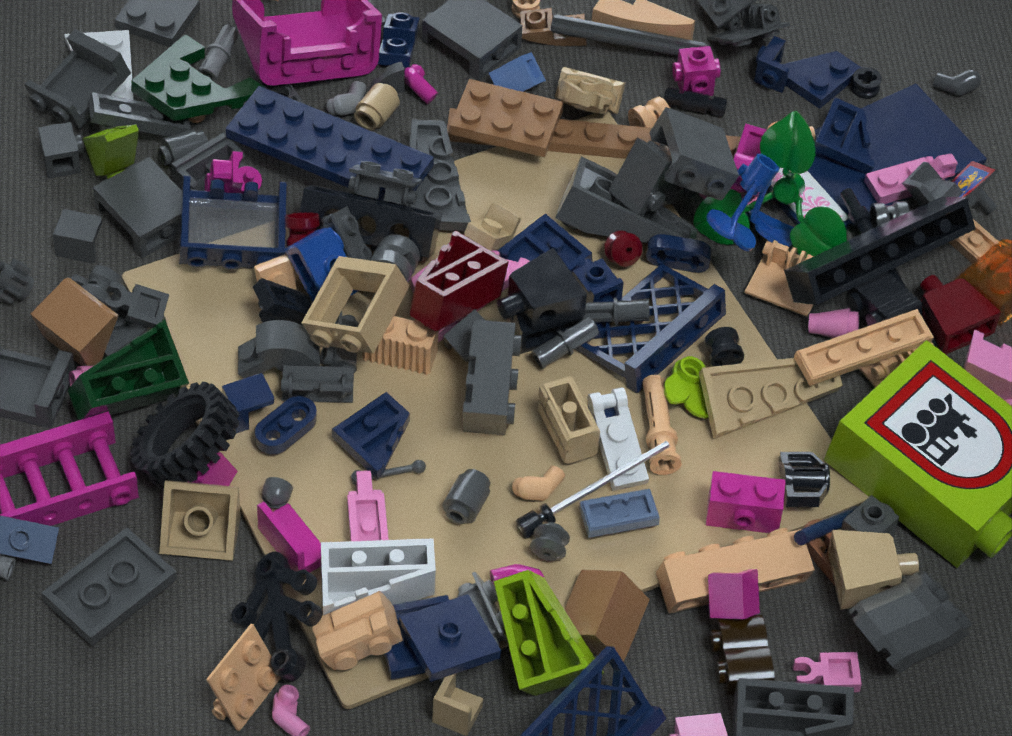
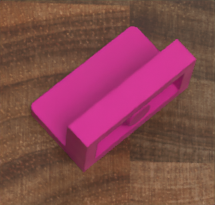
[257,501,321,573]

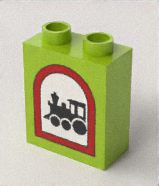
[824,340,1012,568]

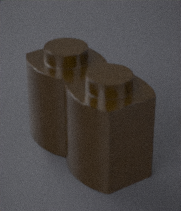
[710,615,774,695]

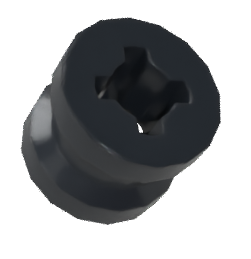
[704,327,745,367]

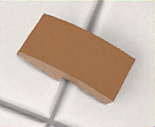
[520,8,587,46]

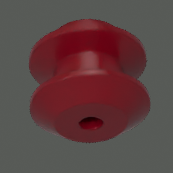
[604,230,642,267]

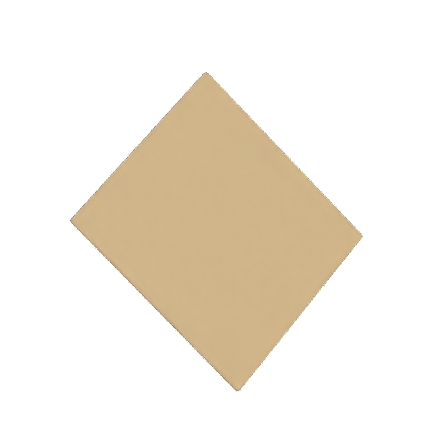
[122,111,869,709]

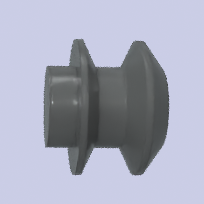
[530,522,570,561]

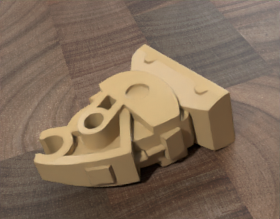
[555,67,625,114]

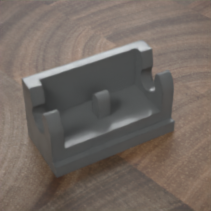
[172,132,245,191]

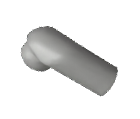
[326,81,367,116]

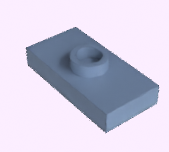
[579,489,660,538]
[0,515,59,564]

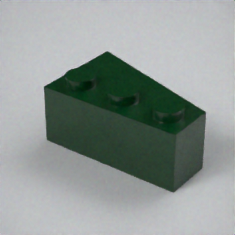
[68,319,189,420]

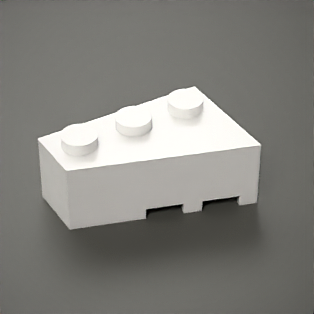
[321,539,436,615]

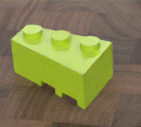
[494,570,605,696]

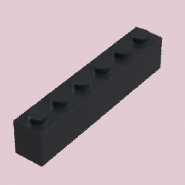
[784,196,976,305]

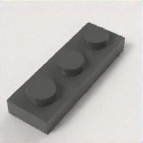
[89,92,191,137]

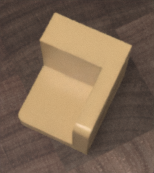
[432,674,483,736]

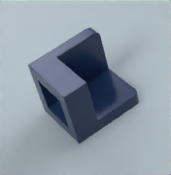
[222,373,274,434]

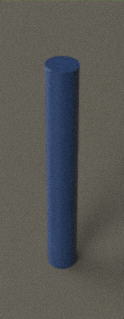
[794,506,858,545]

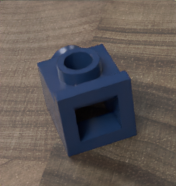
[572,258,624,303]

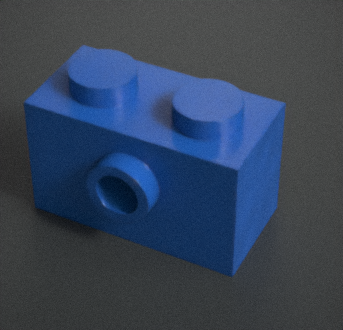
[284,227,360,303]

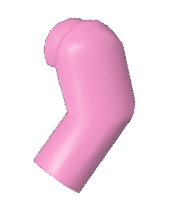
[272,685,310,736]

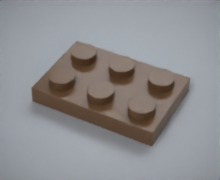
[450,79,564,157]

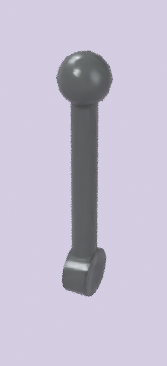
[351,460,426,485]

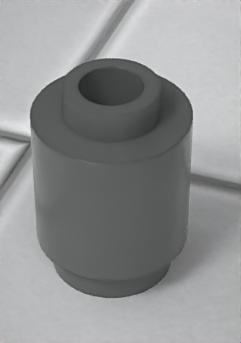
[158,129,208,169]
[442,469,491,524]

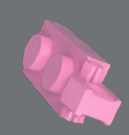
[864,154,958,204]
[347,470,389,541]

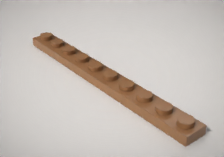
[447,108,741,159]

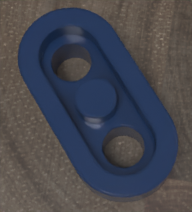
[255,396,317,454]

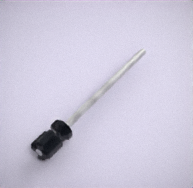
[516,441,670,538]

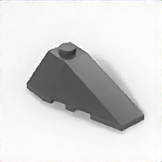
[555,156,698,243]

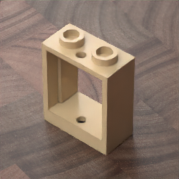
[302,256,410,354]

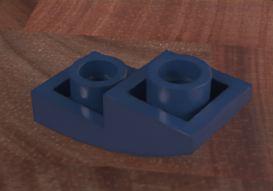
[378,12,420,68]

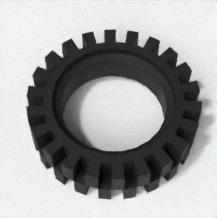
[130,382,239,490]

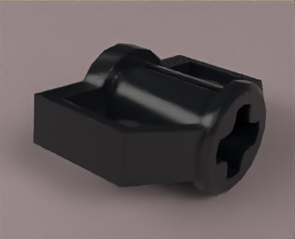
[779,452,830,507]

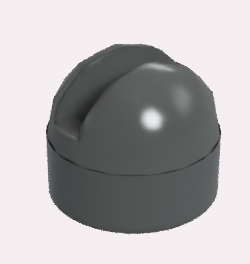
[262,477,293,509]

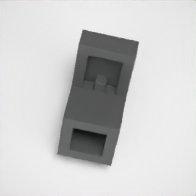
[238,320,320,378]

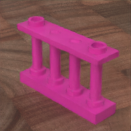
[0,411,139,526]

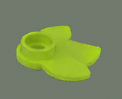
[664,356,709,419]

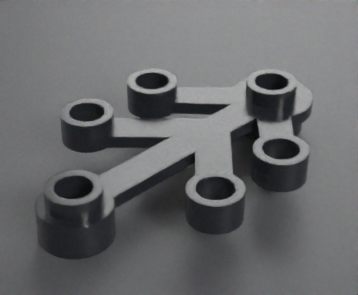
[231,552,322,682]

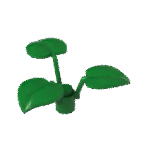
[693,111,847,257]

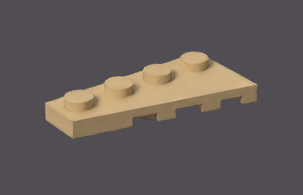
[699,358,843,439]

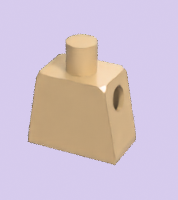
[827,530,919,610]

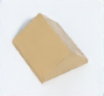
[159,480,241,561]

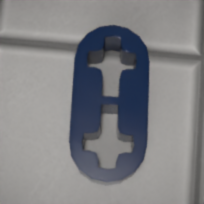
[646,234,712,273]

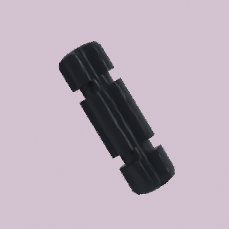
[664,87,727,116]

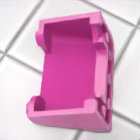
[232,0,382,86]

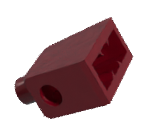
[920,275,1001,355]

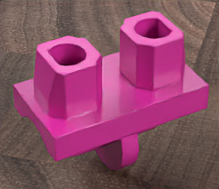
[204,151,262,194]

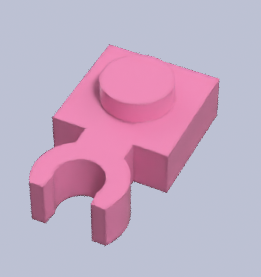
[793,652,862,692]

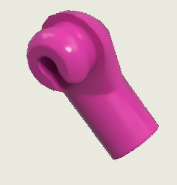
[404,64,438,104]

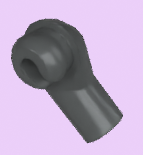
[933,69,981,96]

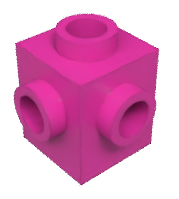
[672,46,721,96]

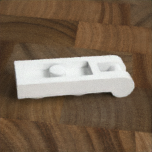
[587,387,649,491]

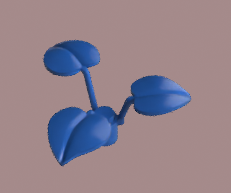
[706,154,794,252]

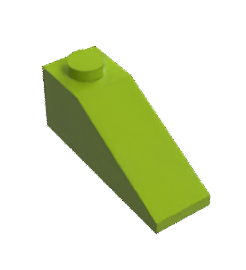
[82,124,139,179]

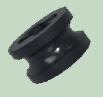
[851,67,882,99]

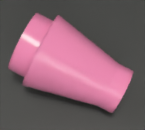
[808,308,859,338]

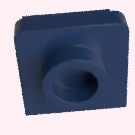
[754,36,789,93]

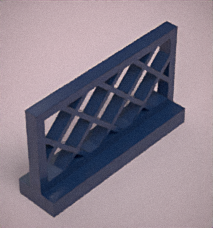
[575,264,726,393]
[520,646,667,736]

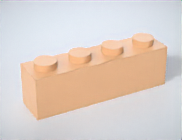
[656,528,815,614]

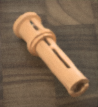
[642,375,682,475]

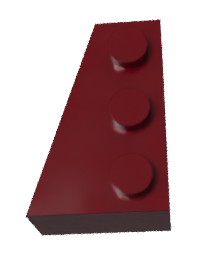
[409,230,509,332]

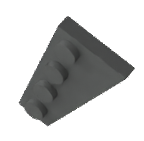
[403,119,471,231]

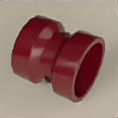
[285,212,320,248]

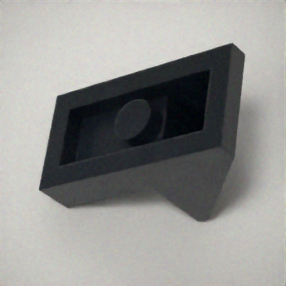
[253,278,312,326]

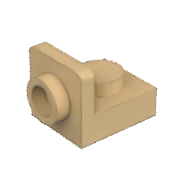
[463,202,521,251]

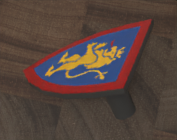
[951,161,998,214]

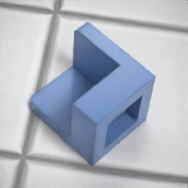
[489,52,546,92]

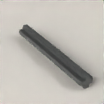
[551,14,707,56]

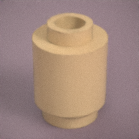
[354,83,400,131]

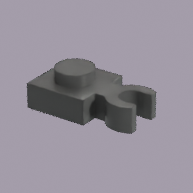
[103,282,169,328]

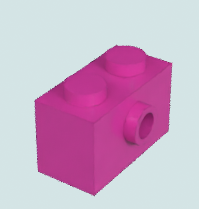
[706,471,785,533]

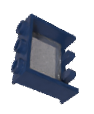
[179,175,287,270]

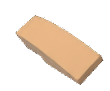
[592,0,695,40]

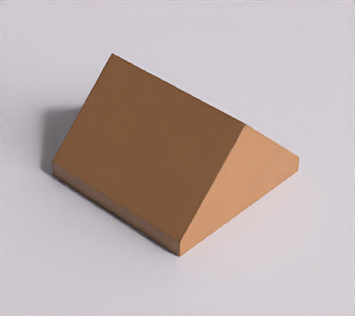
[30,278,119,366]
[564,569,650,662]

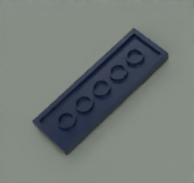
[226,86,434,201]

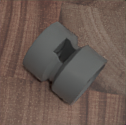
[370,234,420,294]

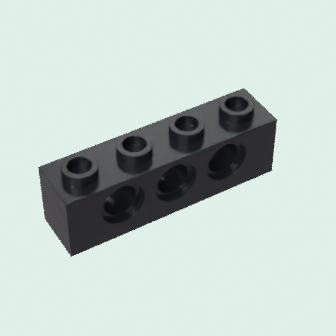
[300,185,442,261]

